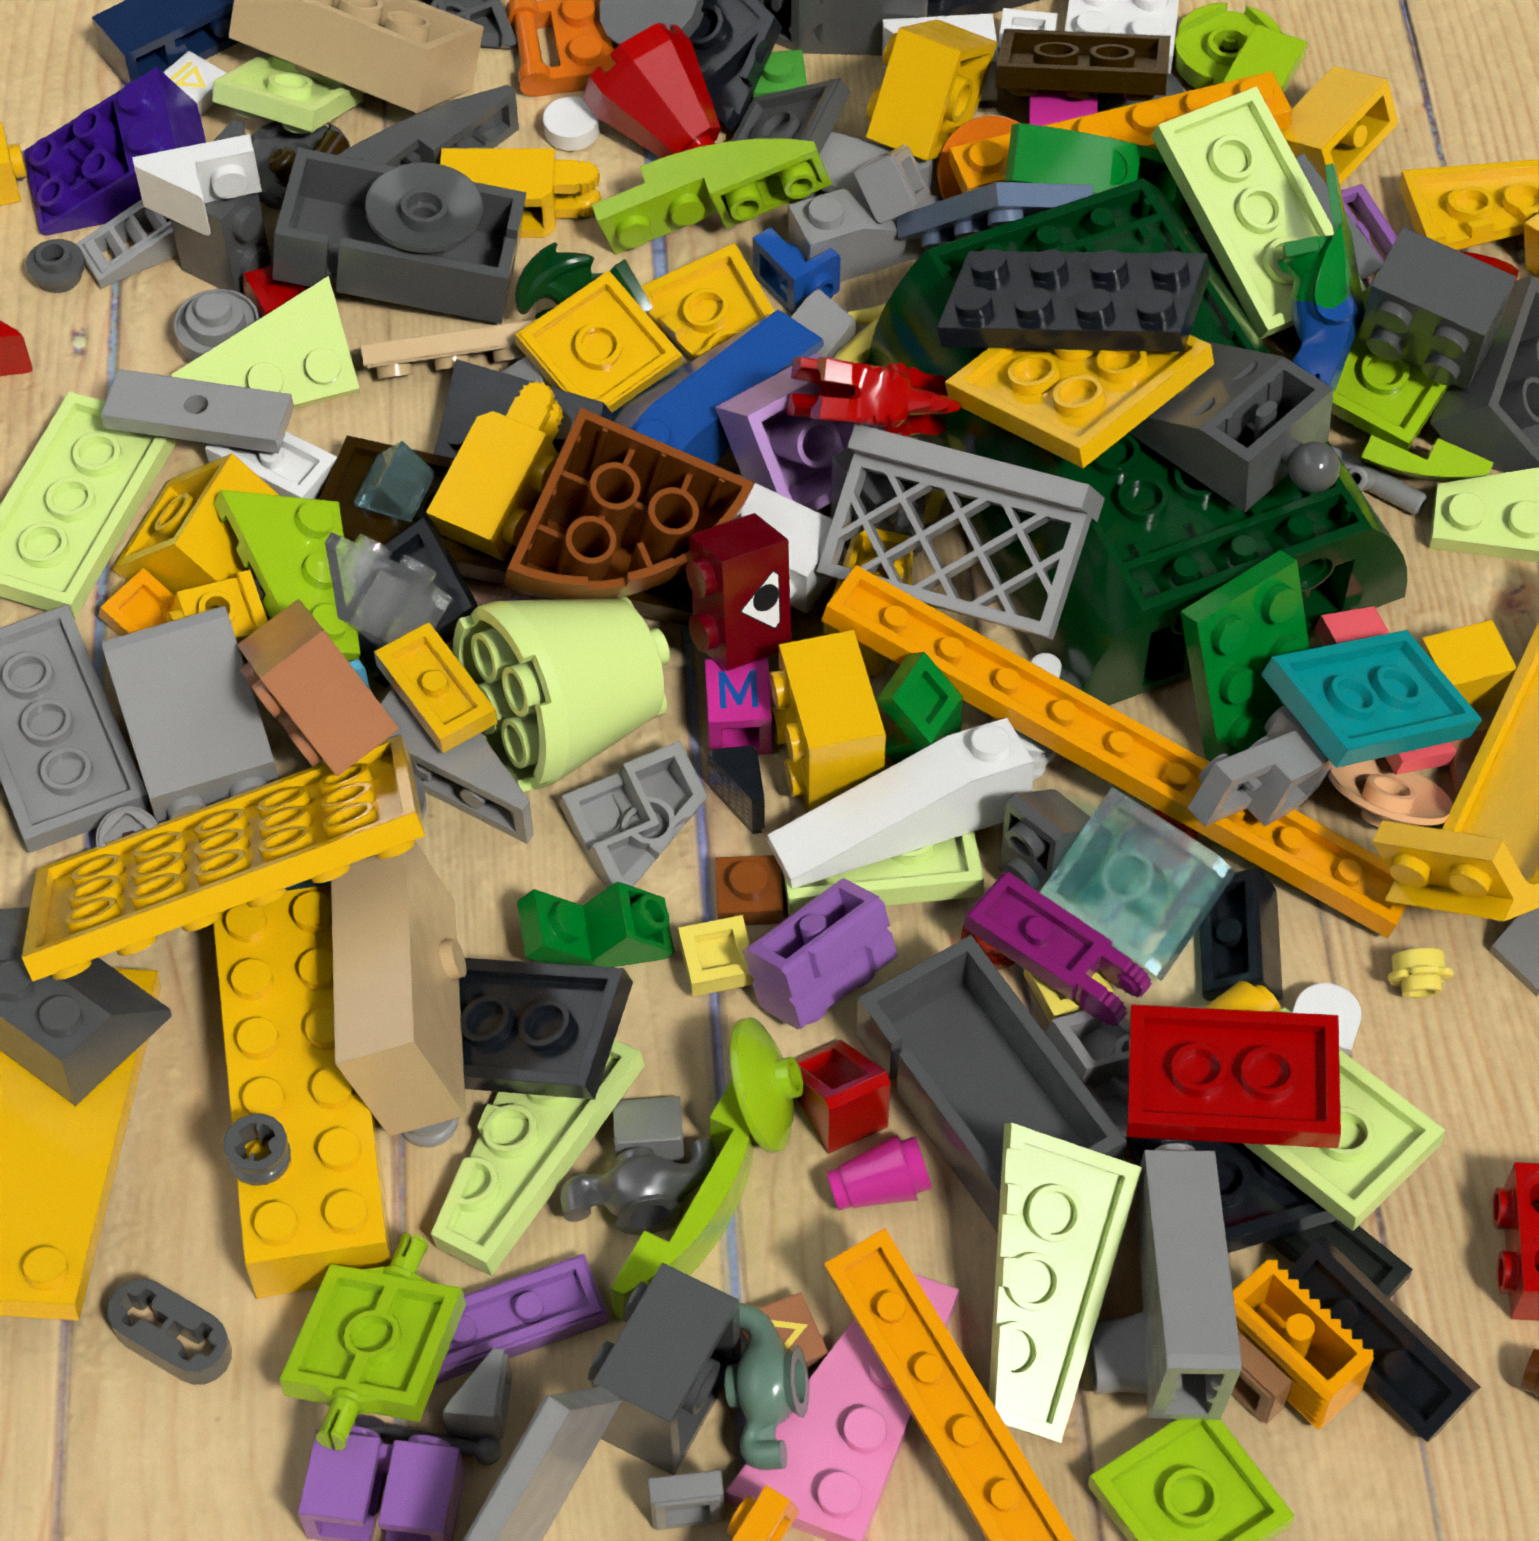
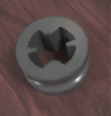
[224,1114,291,1186]

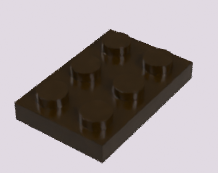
[995,28,1171,101]

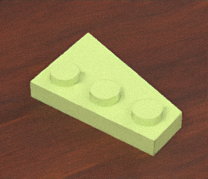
[783,832,984,916]

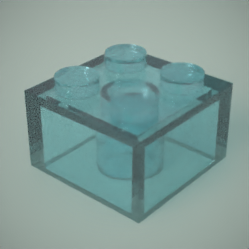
[1040,787,1236,982]

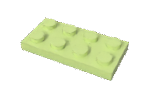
[1151,86,1366,339]
[0,391,179,619]

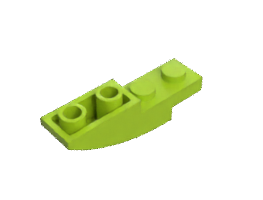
[592,138,832,255]

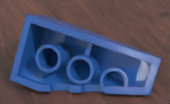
[612,309,824,465]

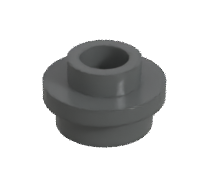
[26,239,85,293]

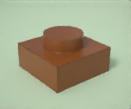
[716,855,783,925]

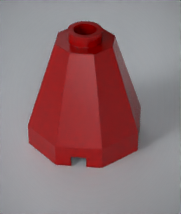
[583,23,721,158]

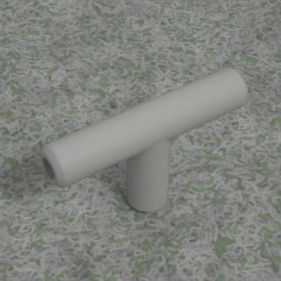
[1331,445,1427,515]

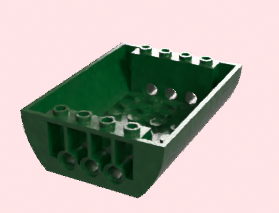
[869,178,1408,706]

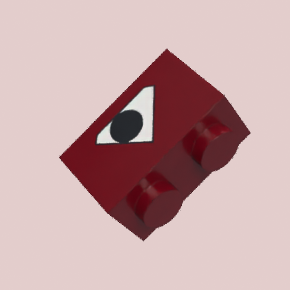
[686,513,791,671]

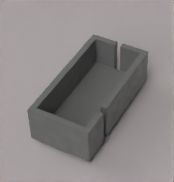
[273,147,527,324]
[856,935,1127,1232]

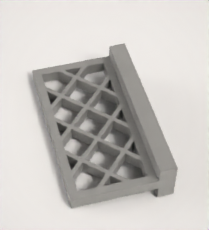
[816,423,1105,640]

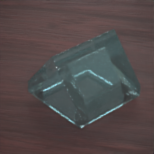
[354,441,435,522]

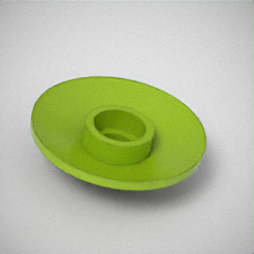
[730,1017,803,1153]

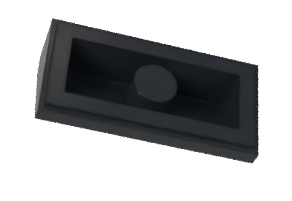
[1198,867,1283,1001]

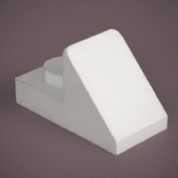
[132,134,262,236]

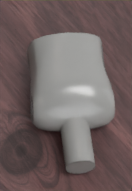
[1087,1312,1147,1395]

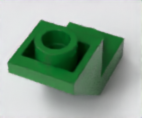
[876,652,963,764]
[517,881,675,967]

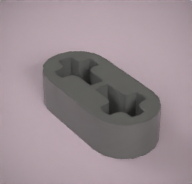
[107,1279,232,1385]

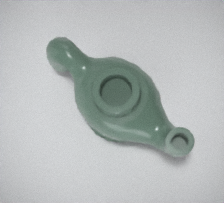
[725,1303,809,1470]

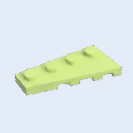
[431,1039,645,1276]
[989,1123,1142,1443]

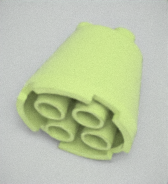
[453,597,670,792]

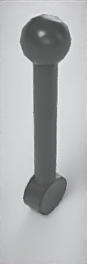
[356,1416,502,1465]

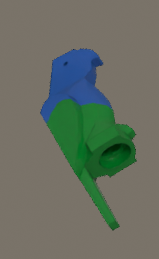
[1277,163,1365,391]

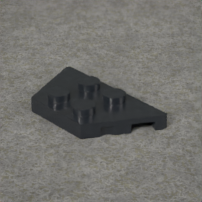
[689,0,783,134]

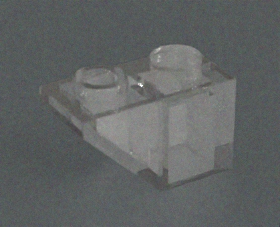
[325,532,452,647]

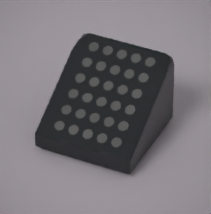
[707,745,765,834]

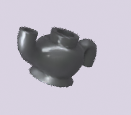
[560,1138,716,1235]

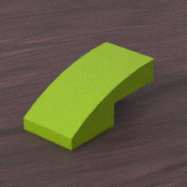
[1360,435,1494,481]

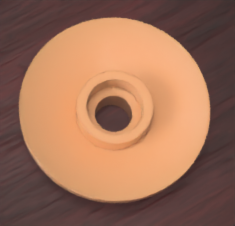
[1328,758,1453,827]

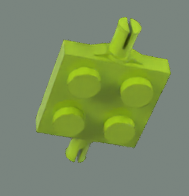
[279,1233,466,1451]

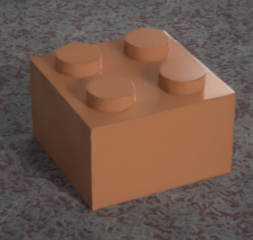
[237,599,399,776]

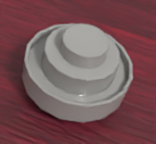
[173,289,259,361]

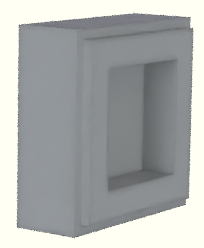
[648,1470,725,1530]

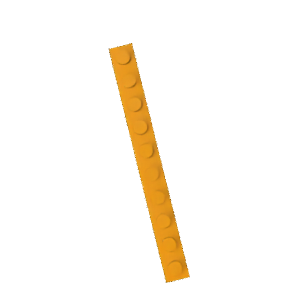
[821,565,1407,939]

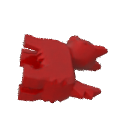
[786,357,961,436]

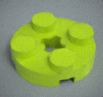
[1172,3,1282,89]

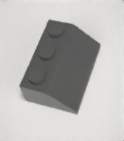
[1430,275,1539,473]
[0,907,172,1106]

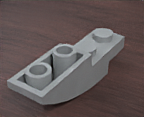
[1188,705,1333,826]

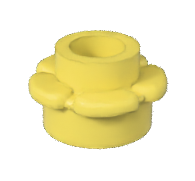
[1387,948,1454,998]

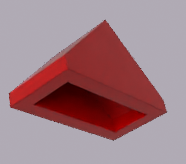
[795,1039,891,1154]

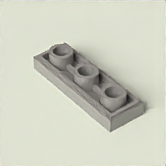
[101,369,294,454]

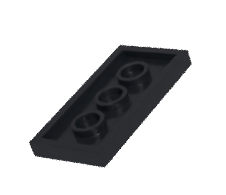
[937,249,1210,352]

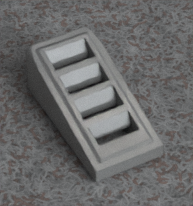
[76,199,179,289]

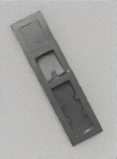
[339,85,519,167]

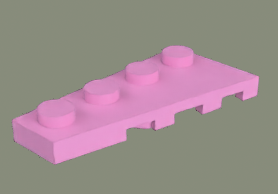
[725,1274,959,1541]

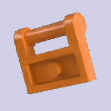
[506,0,616,96]

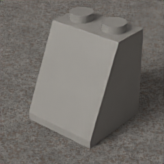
[101,606,279,823]

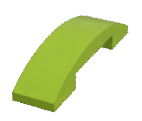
[611,1079,755,1322]

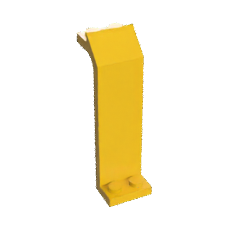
[1372,622,1539,922]

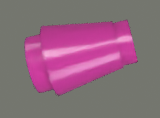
[826,1135,933,1211]

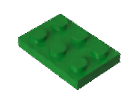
[1180,550,1310,762]

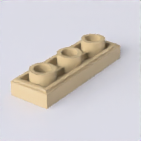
[361,320,535,379]

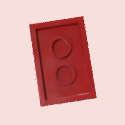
[1127,1004,1341,1149]

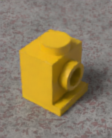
[166,570,268,654]

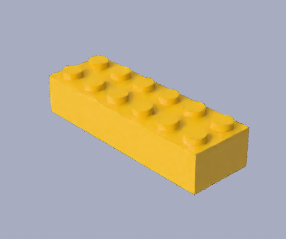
[214,884,393,1299]

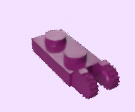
[964,872,1152,1027]

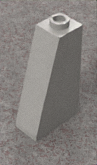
[1137,1143,1242,1419]

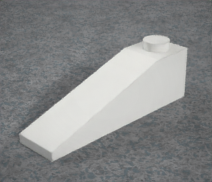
[767,718,1034,889]

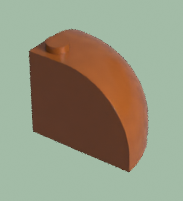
[504,408,755,600]

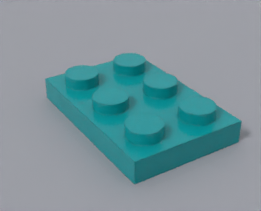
[1261,630,1482,768]

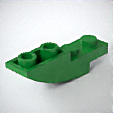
[1005,123,1199,235]

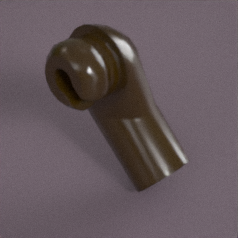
[267,130,349,188]

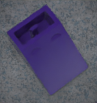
[23,67,206,236]

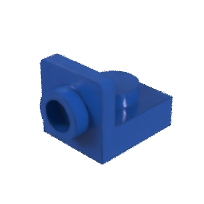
[752,227,841,315]

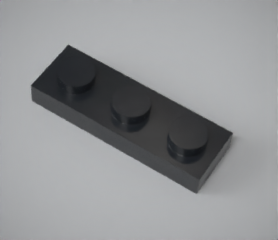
[1288,1236,1481,1442]

